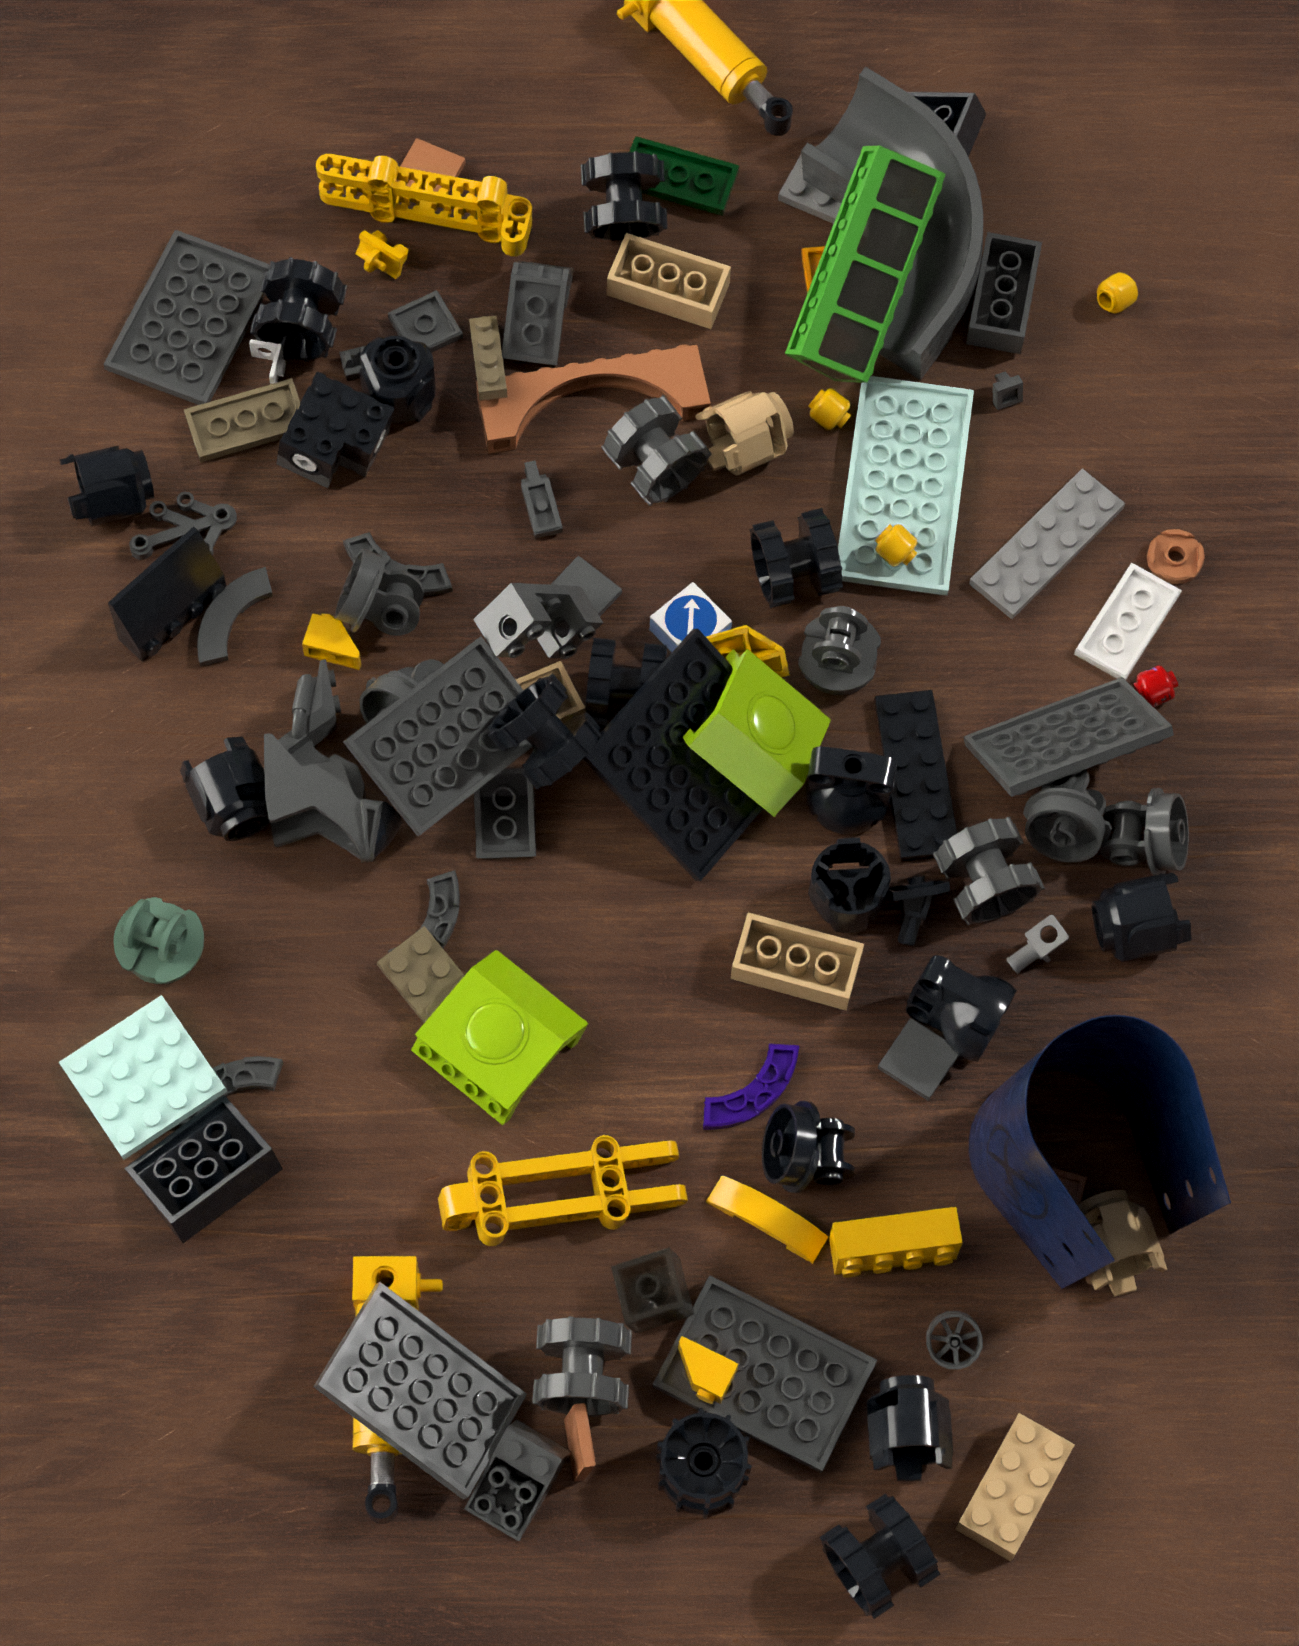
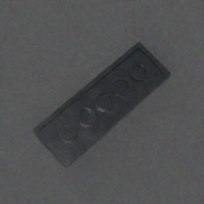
[874,690,957,862]

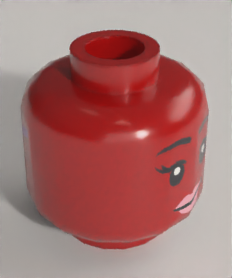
[1133,665,1179,708]

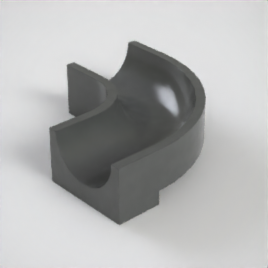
[801,66,983,380]

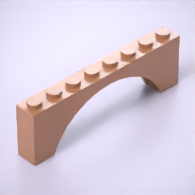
[476,345,711,454]

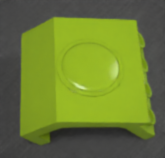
[683,649,831,817]
[411,950,589,1125]

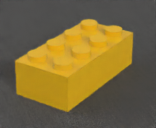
[829,1207,963,1278]

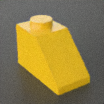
[302,613,361,670]
[678,1336,738,1404]

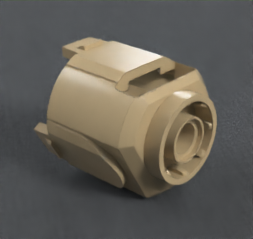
[695,391,794,475]
[1077,1190,1167,1297]

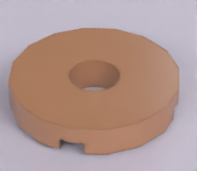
[1147,529,1205,584]

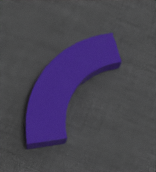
[703,1044,799,1130]

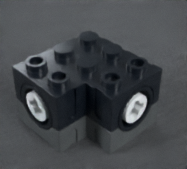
[276,371,395,488]

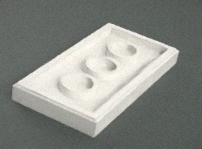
[1074,563,1182,680]

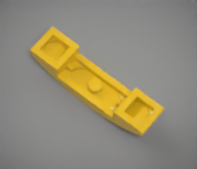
[706,1176,829,1264]

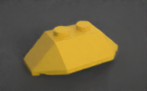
[706,625,790,677]

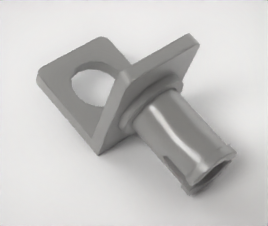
[1006,915,1069,974]

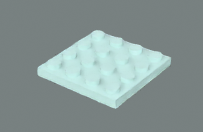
[59,995,227,1160]

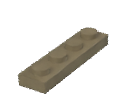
[469,315,508,401]

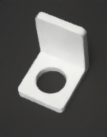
[249,339,286,384]

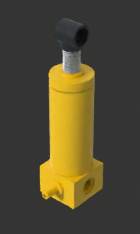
[617,0,793,136]
[352,1256,443,1524]

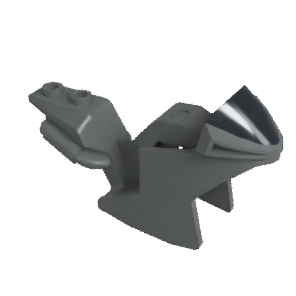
[264,659,403,863]

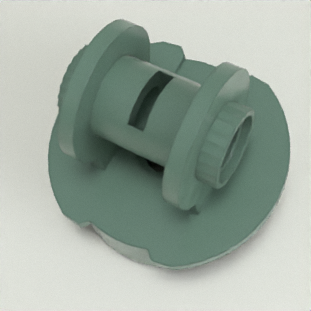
[114,897,204,984]

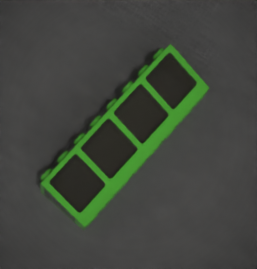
[785,145,946,383]

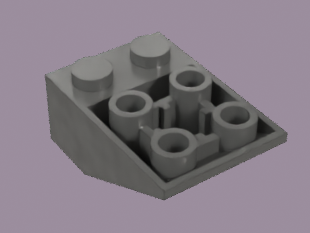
[464,1420,571,1541]

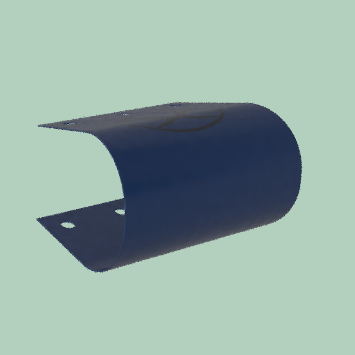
[969,1015,1231,1289]

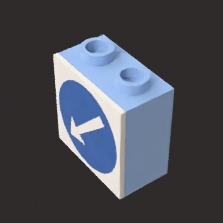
[649,582,732,652]

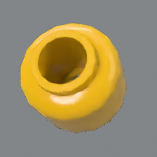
[1097,272,1138,314]
[808,388,851,430]
[875,524,917,567]

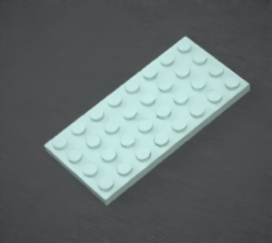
[838,376,974,596]

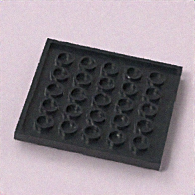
[583,629,763,881]

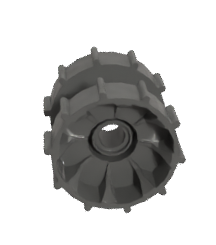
[601,395,712,506]
[933,817,1045,925]
[533,1316,632,1417]

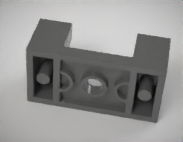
[473,583,603,659]

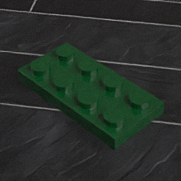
[629,136,740,216]

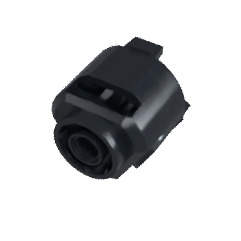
[360,336,436,423]
[59,445,155,526]
[180,737,270,841]
[808,837,891,933]
[1091,873,1192,962]
[867,1375,953,1481]

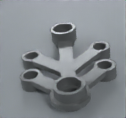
[129,492,237,560]

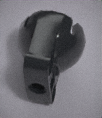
[806,746,898,835]
[906,955,1017,1062]

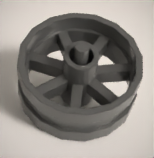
[926,1311,983,1369]

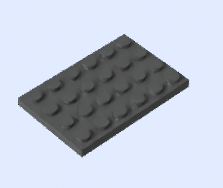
[103,230,270,405]
[343,636,532,836]
[964,677,1174,797]
[653,1275,877,1473]
[313,1282,527,1499]

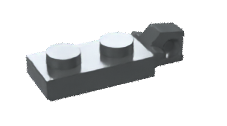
[521,461,563,539]

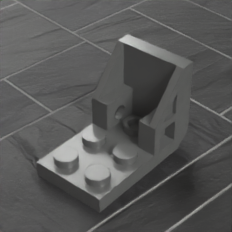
[502,261,574,365]

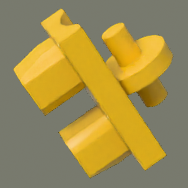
[356,230,408,279]

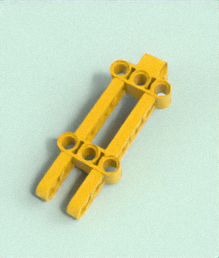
[316,154,532,257]
[438,1135,688,1246]

